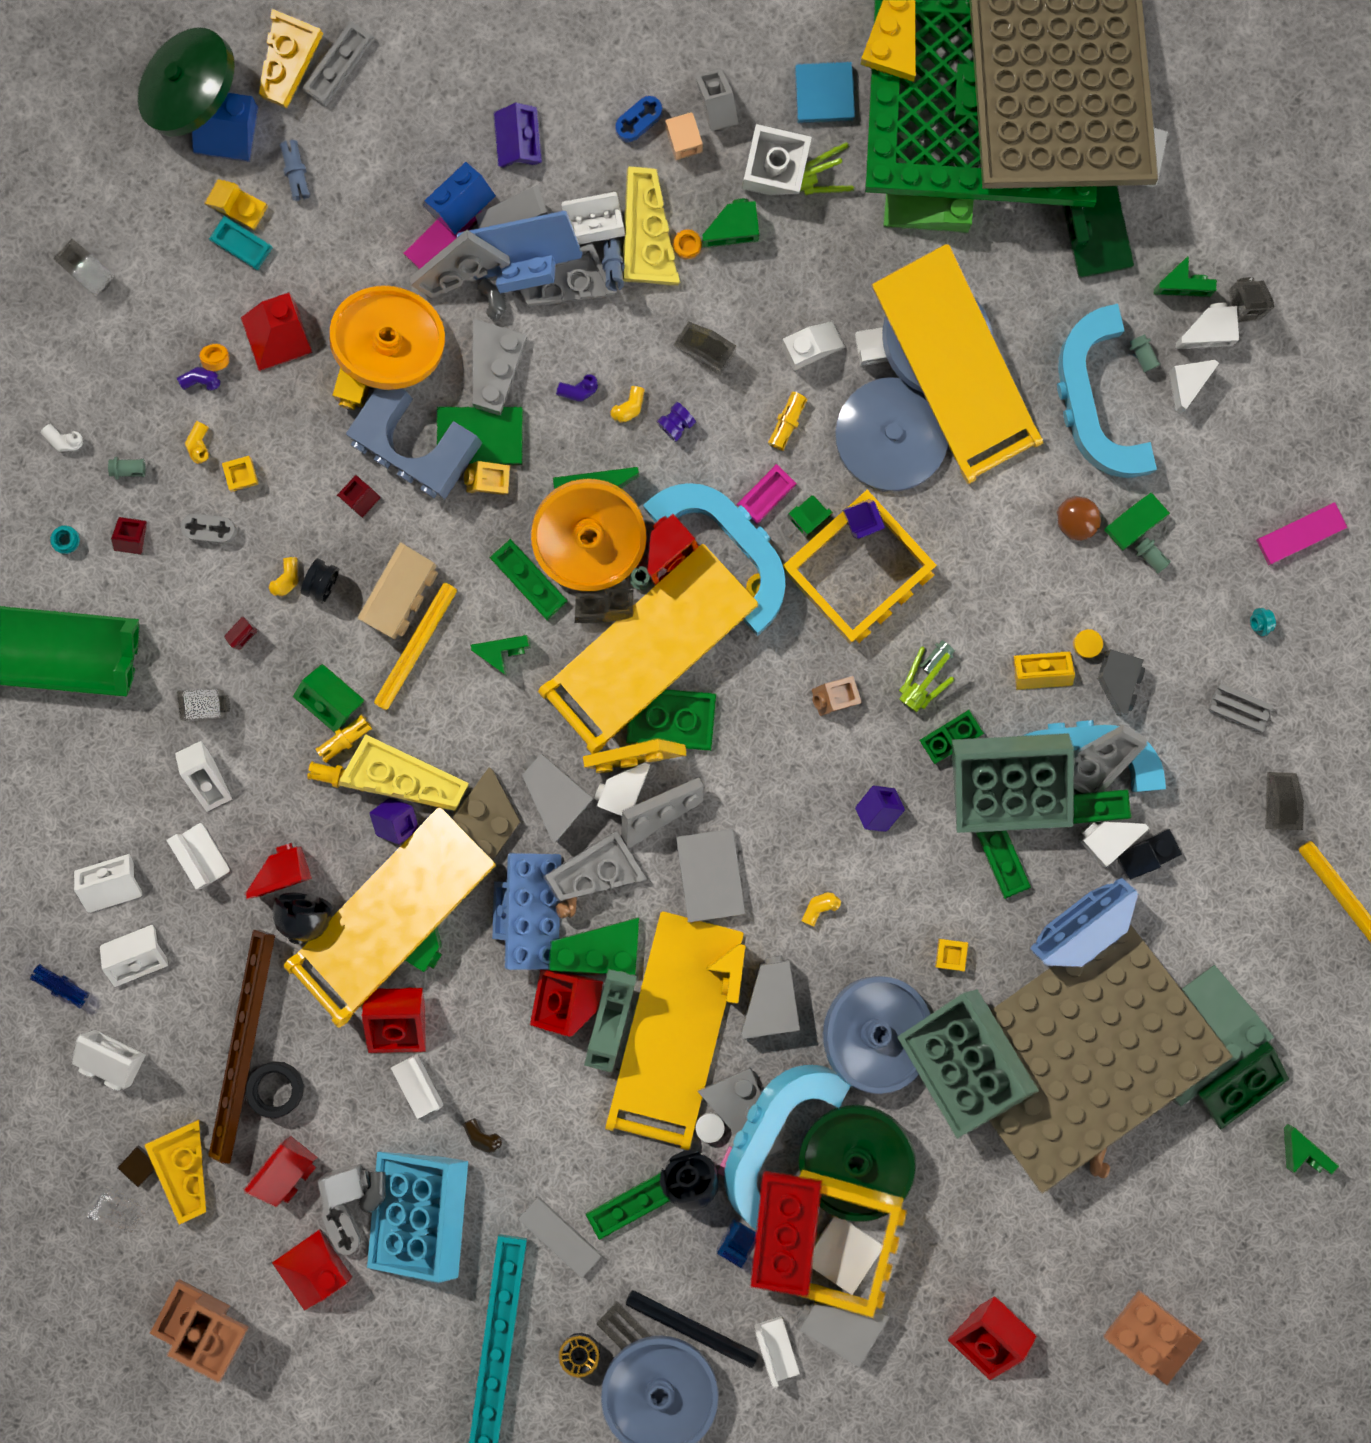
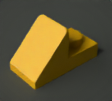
[204,179,268,231]
[707,944,745,1003]

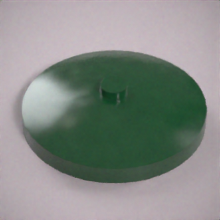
[138,27,235,137]
[799,1105,916,1222]

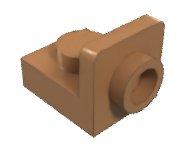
[812,676,862,716]

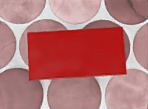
[750,1171,822,1297]

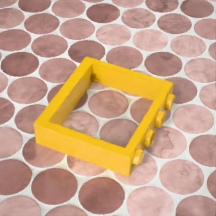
[783,489,937,644]
[798,1170,907,1318]

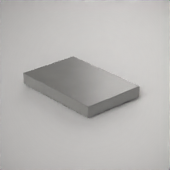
[676,829,745,923]

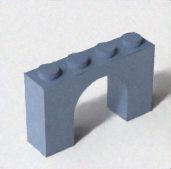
[346,388,482,499]

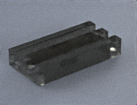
[596,1302,651,1350]

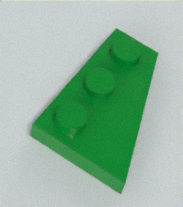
[548,917,639,975]

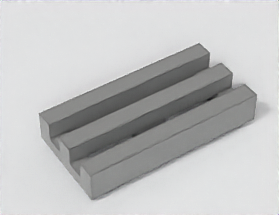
[1208,683,1274,732]

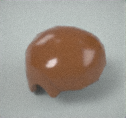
[1057,496,1101,541]

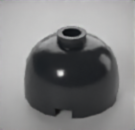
[273,892,332,944]
[660,1150,719,1211]

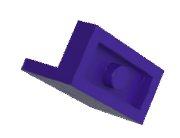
[494,102,542,168]

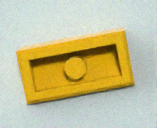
[1014,651,1075,690]

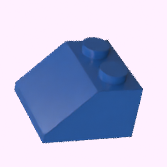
[192,93,258,161]
[423,162,496,235]

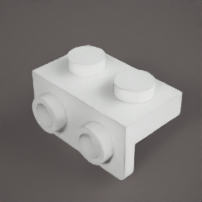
[561,192,625,244]

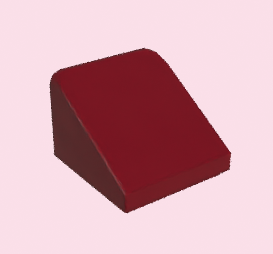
[337,475,381,518]
[111,517,147,555]
[224,617,258,650]

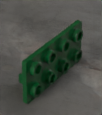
[1063,186,1134,278]

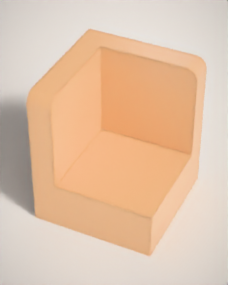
[666,112,703,160]

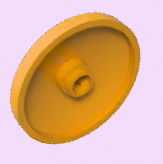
[329,286,445,390]
[531,479,646,591]

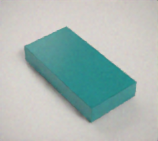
[209,216,273,271]

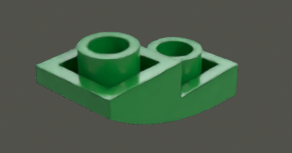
[1104,492,1170,551]
[919,709,985,764]

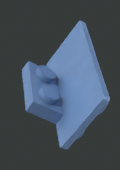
[457,211,582,294]
[492,853,561,970]

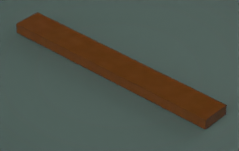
[208,930,275,1164]

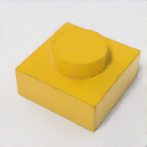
[222,456,259,492]
[935,938,968,971]

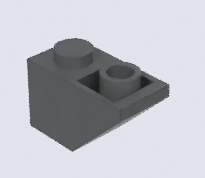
[1097,649,1145,716]

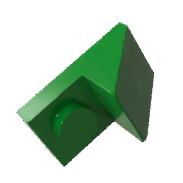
[1154,256,1217,297]
[470,635,531,676]
[1284,1124,1339,1175]

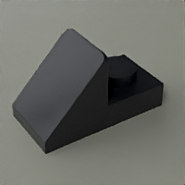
[1118,829,1182,880]

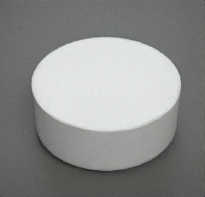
[696,1112,724,1143]

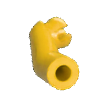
[610,386,645,422]
[185,421,209,464]
[269,557,298,596]
[801,892,841,927]

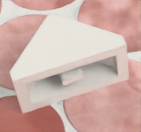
[1169,360,1219,414]

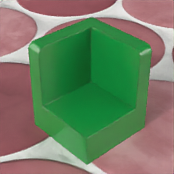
[787,495,833,538]

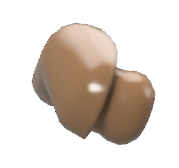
[556,897,577,919]
[1089,1148,1110,1178]

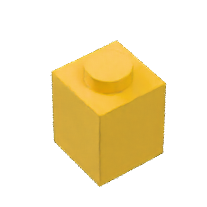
[332,367,370,410]

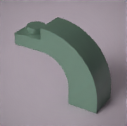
[584,969,637,1073]

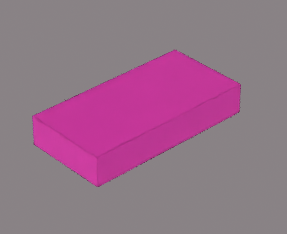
[737,464,797,525]

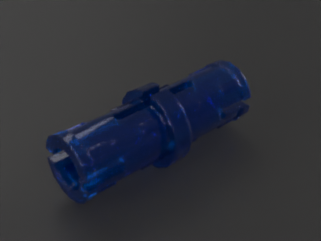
[30,964,90,1009]

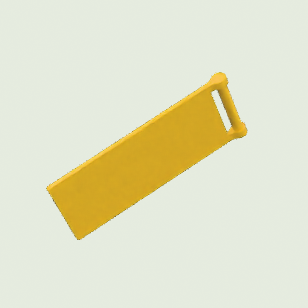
[872,244,1043,484]
[538,544,758,754]
[284,807,496,1028]
[605,911,743,1150]

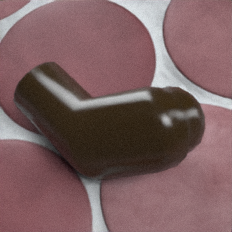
[462,1118,502,1153]

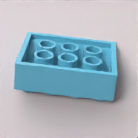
[367,1152,468,1283]

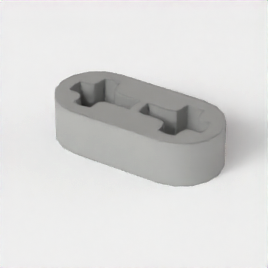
[181,514,237,544]
[322,1203,361,1255]

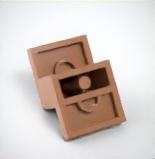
[150,1279,249,1383]
[1103,1290,1203,1385]

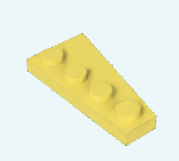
[623,166,680,285]
[339,734,469,811]

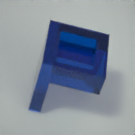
[716,1219,756,1269]

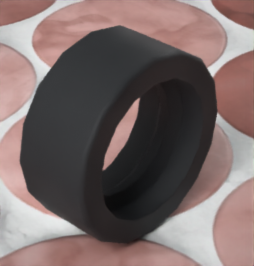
[246,1061,304,1118]

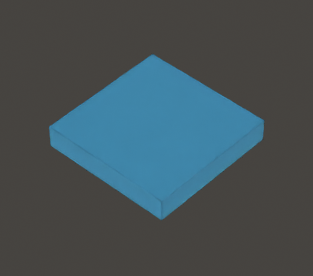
[795,62,855,123]

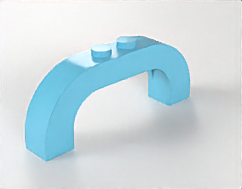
[1057,304,1157,478]
[643,483,785,636]
[1022,720,1166,792]
[724,1065,850,1230]

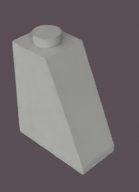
[473,185,547,229]
[522,754,594,842]
[741,955,800,1039]
[797,1300,889,1367]

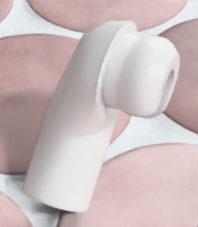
[40,424,83,452]

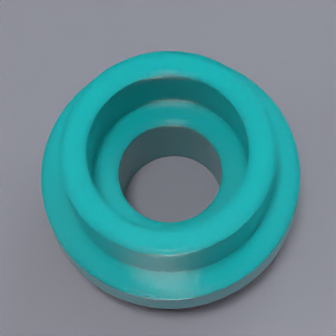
[50,525,80,554]
[1250,608,1276,636]

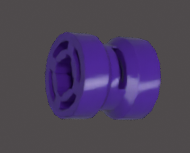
[656,402,696,442]

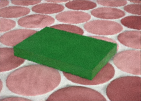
[437,407,523,465]
[626,689,716,751]

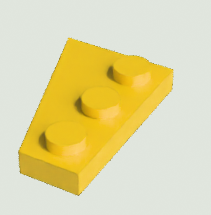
[860,0,916,82]
[144,1119,206,1225]

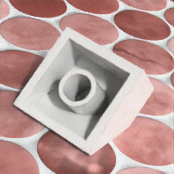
[741,124,812,195]
[72,1030,146,1090]

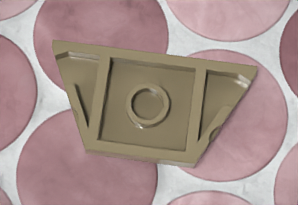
[452,767,521,861]

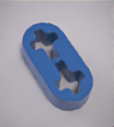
[615,96,662,143]

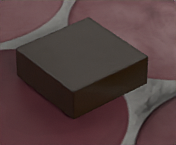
[117,1145,155,1187]

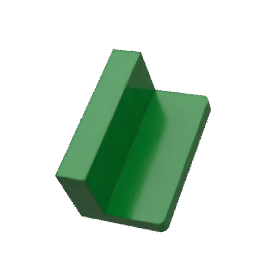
[293,664,364,734]

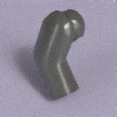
[477,278,506,320]
[359,1172,386,1213]

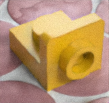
[464,461,510,495]

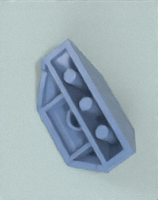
[1030,878,1138,967]

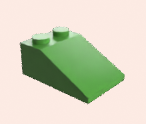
[884,166,974,232]

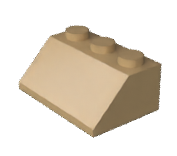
[358,542,438,640]

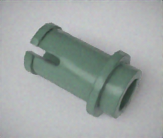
[1130,334,1161,373]
[108,457,145,480]
[1134,537,1171,574]
[630,566,652,590]
[920,640,955,674]

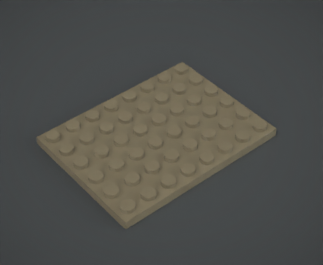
[970,0,1158,189]
[989,924,1233,1194]

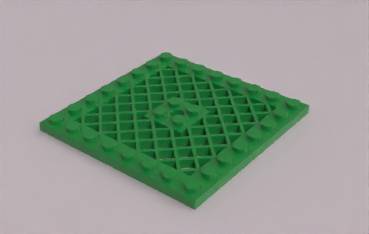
[865,0,1097,207]

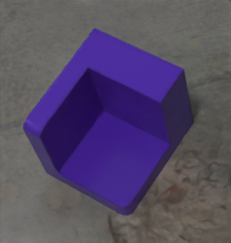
[843,499,885,539]
[855,785,905,832]
[369,798,419,845]

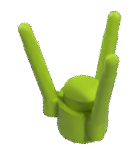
[800,142,855,196]
[899,647,954,712]

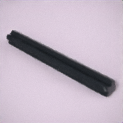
[626,1290,758,1368]

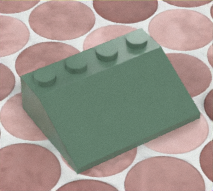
[952,733,1074,833]
[1172,965,1274,1107]
[897,989,1039,1139]

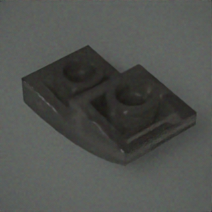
[574,588,634,623]

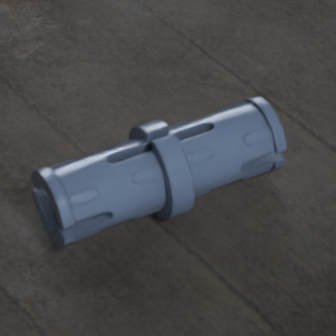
[280,140,310,201]
[602,238,625,292]

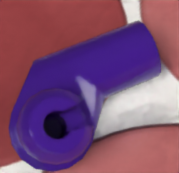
[177,367,221,391]
[556,374,598,402]

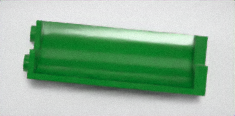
[0,606,139,697]

